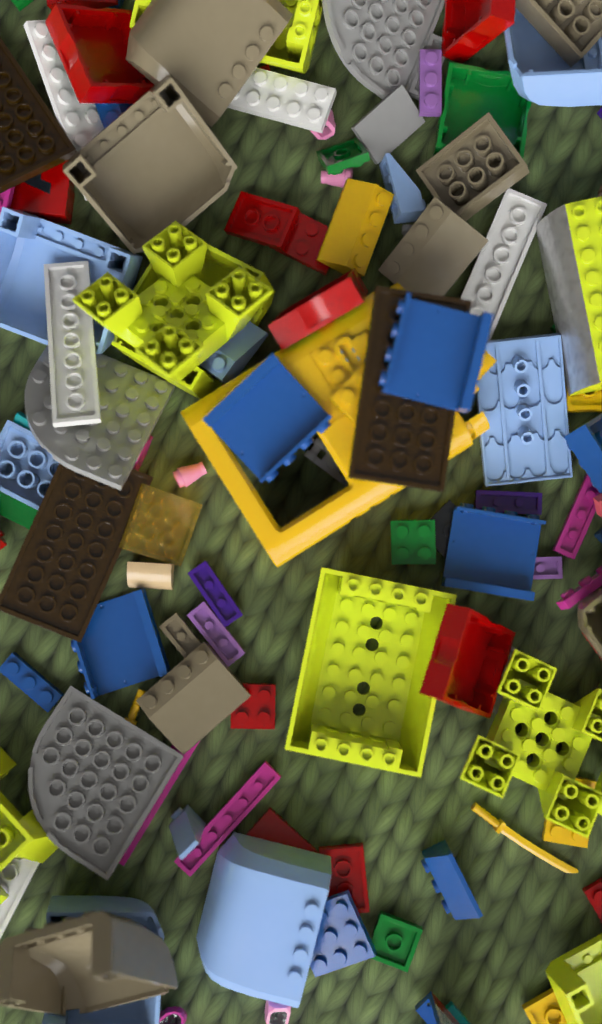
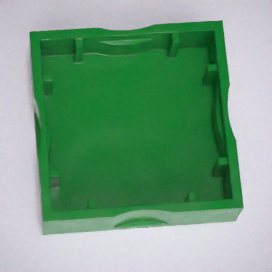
[433,62,532,158]

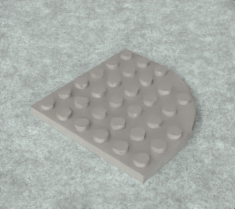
[322,0,445,100]
[25,345,175,490]
[28,685,184,880]

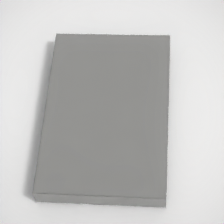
[351,84,425,164]

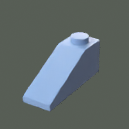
[379,153,426,224]
[169,805,206,860]

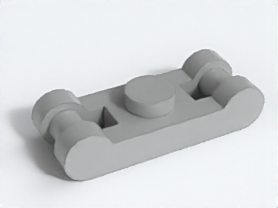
[304,438,349,487]

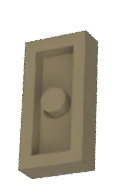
[159,612,202,658]

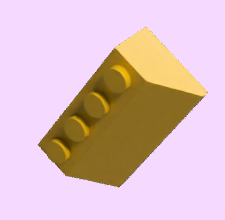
[317,178,394,277]

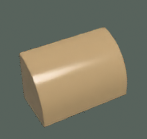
[127,561,175,590]

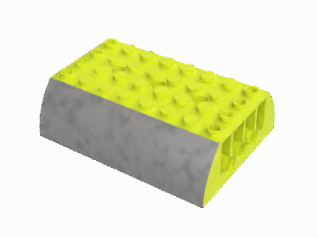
[536,196,602,396]

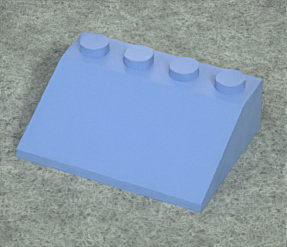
[198,321,269,384]
[0,420,59,510]

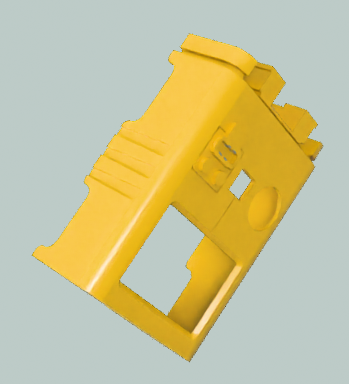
[180,283,490,568]

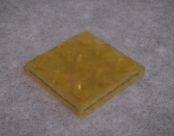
[119,483,203,567]

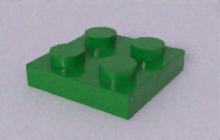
[316,137,370,175]
[391,519,436,565]
[370,910,423,973]

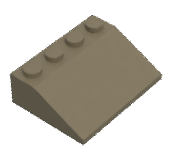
[515,0,602,68]
[416,112,530,221]
[378,197,489,296]
[136,642,251,755]

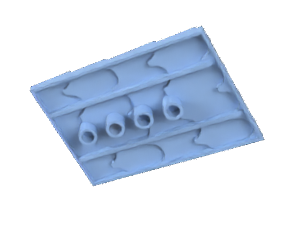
[476,333,573,487]

